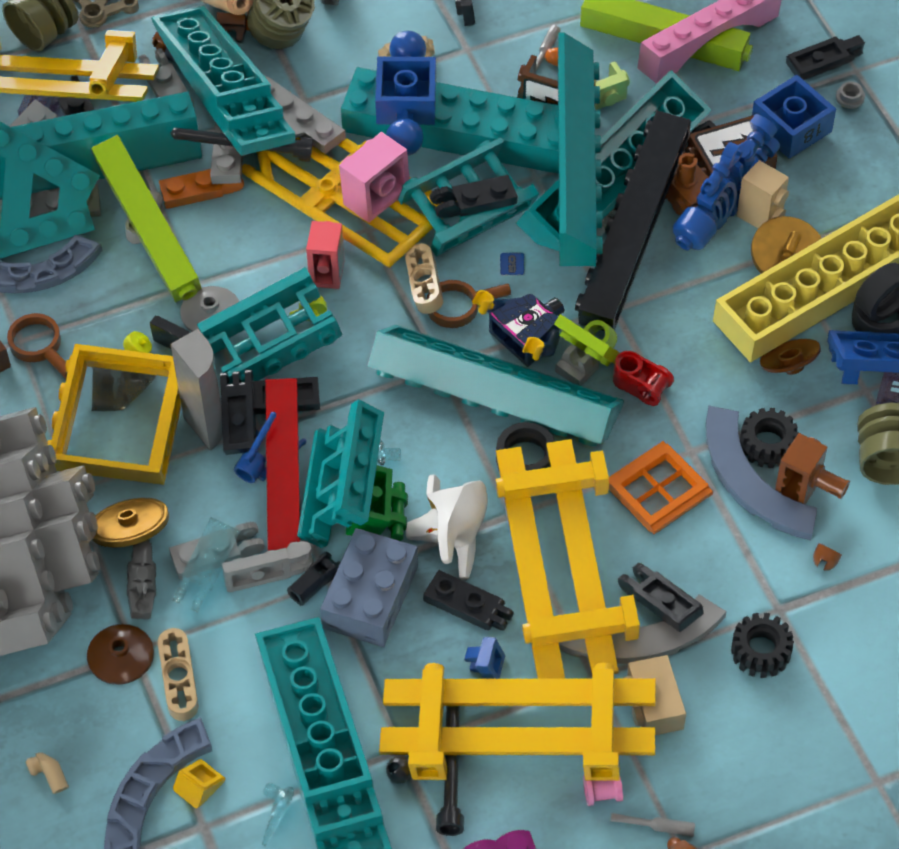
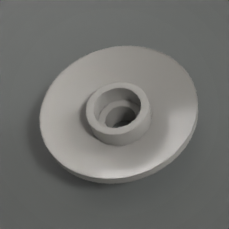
[180,286,239,332]

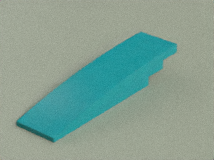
[152,5,296,156]
[255,617,392,849]

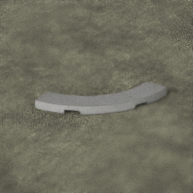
[558,595,727,664]

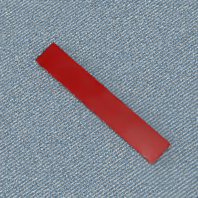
[265,378,301,551]

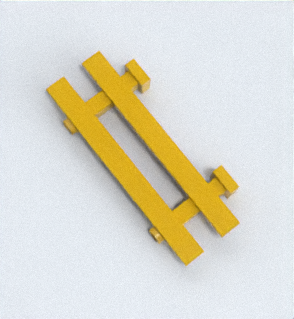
[0,30,159,102]
[495,439,640,679]
[379,663,656,781]

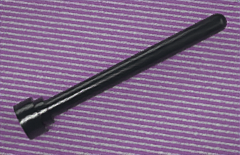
[171,128,313,162]
[436,706,464,836]

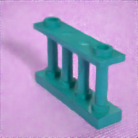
[398,137,539,257]

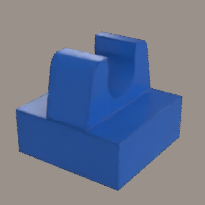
[464,637,506,679]

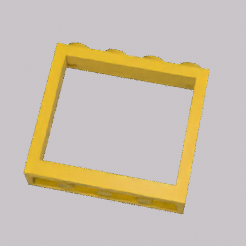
[47,344,181,485]

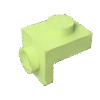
[595,62,630,110]

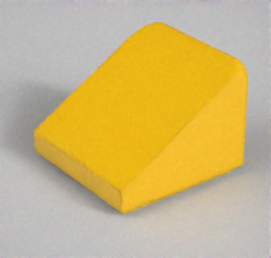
[173,759,226,808]

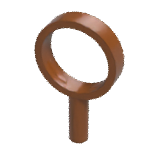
[427,280,511,328]
[7,313,67,379]

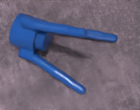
[234,412,307,483]

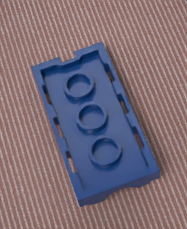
[827,330,899,385]

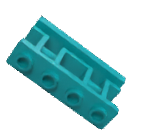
[197,267,343,384]
[297,399,384,548]

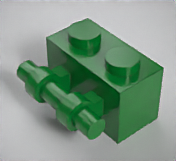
[346,465,408,541]

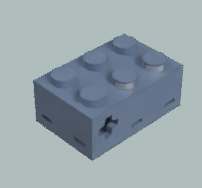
[320,528,418,647]

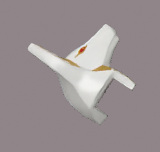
[406,474,488,580]

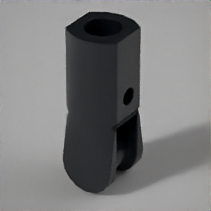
[287,552,341,606]

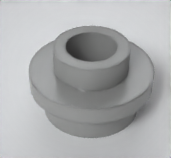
[836,82,865,109]

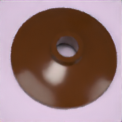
[760,339,821,375]
[87,624,154,685]

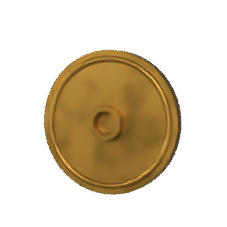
[751,216,822,273]
[92,498,169,548]

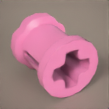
[583,775,623,806]

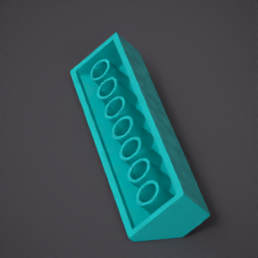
[558,32,603,266]
[516,70,712,251]
[0,91,202,200]
[367,325,624,446]

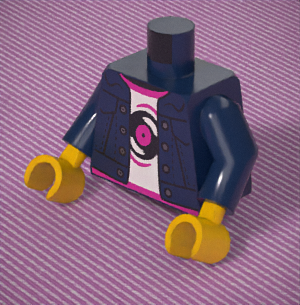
[472,290,565,368]

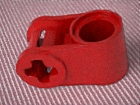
[612,351,674,406]

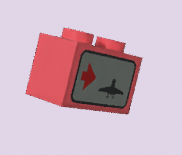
[306,221,345,289]

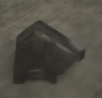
[91,367,156,411]

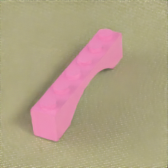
[637,0,781,84]

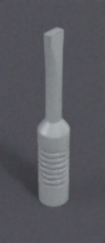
[536,25,561,71]
[611,813,695,837]

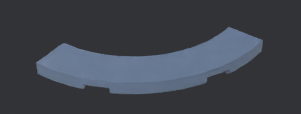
[706,405,817,540]
[104,717,212,849]

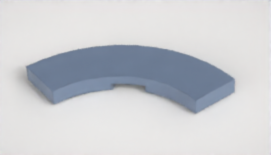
[0,235,102,293]

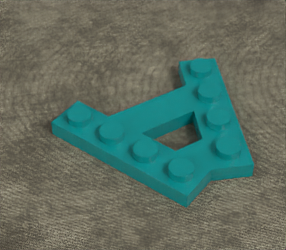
[0,121,100,259]

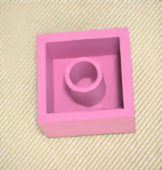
[339,132,409,223]

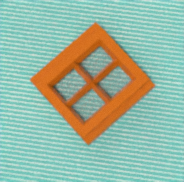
[608,441,713,534]

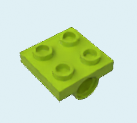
[554,314,620,367]

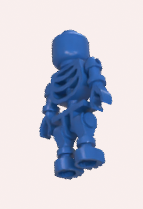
[673,114,781,251]

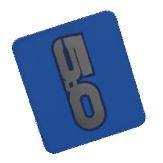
[500,253,524,275]

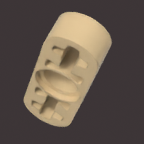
[405,243,443,314]
[158,628,198,721]

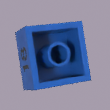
[752,75,836,159]

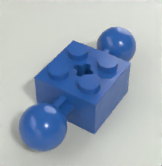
[375,30,436,156]

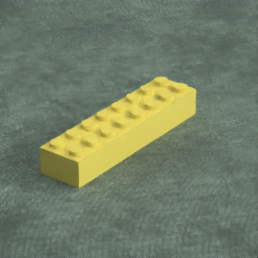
[713,194,899,363]

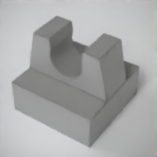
[555,344,599,386]

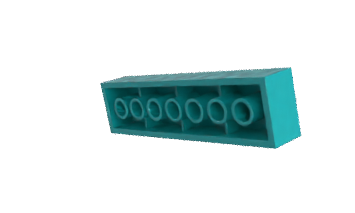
[341,67,559,174]

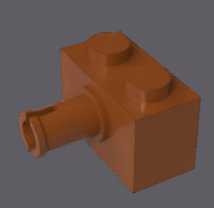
[666,152,709,215]
[775,433,850,505]

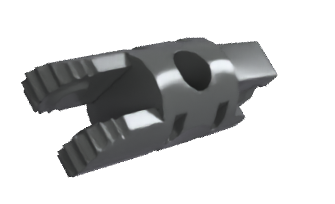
[126,540,156,619]

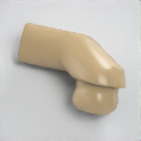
[26,752,69,794]

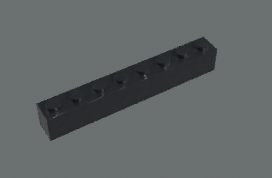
[575,111,691,331]

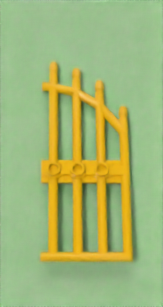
[242,137,444,268]

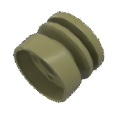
[2,0,78,52]
[247,0,315,49]
[857,403,899,485]

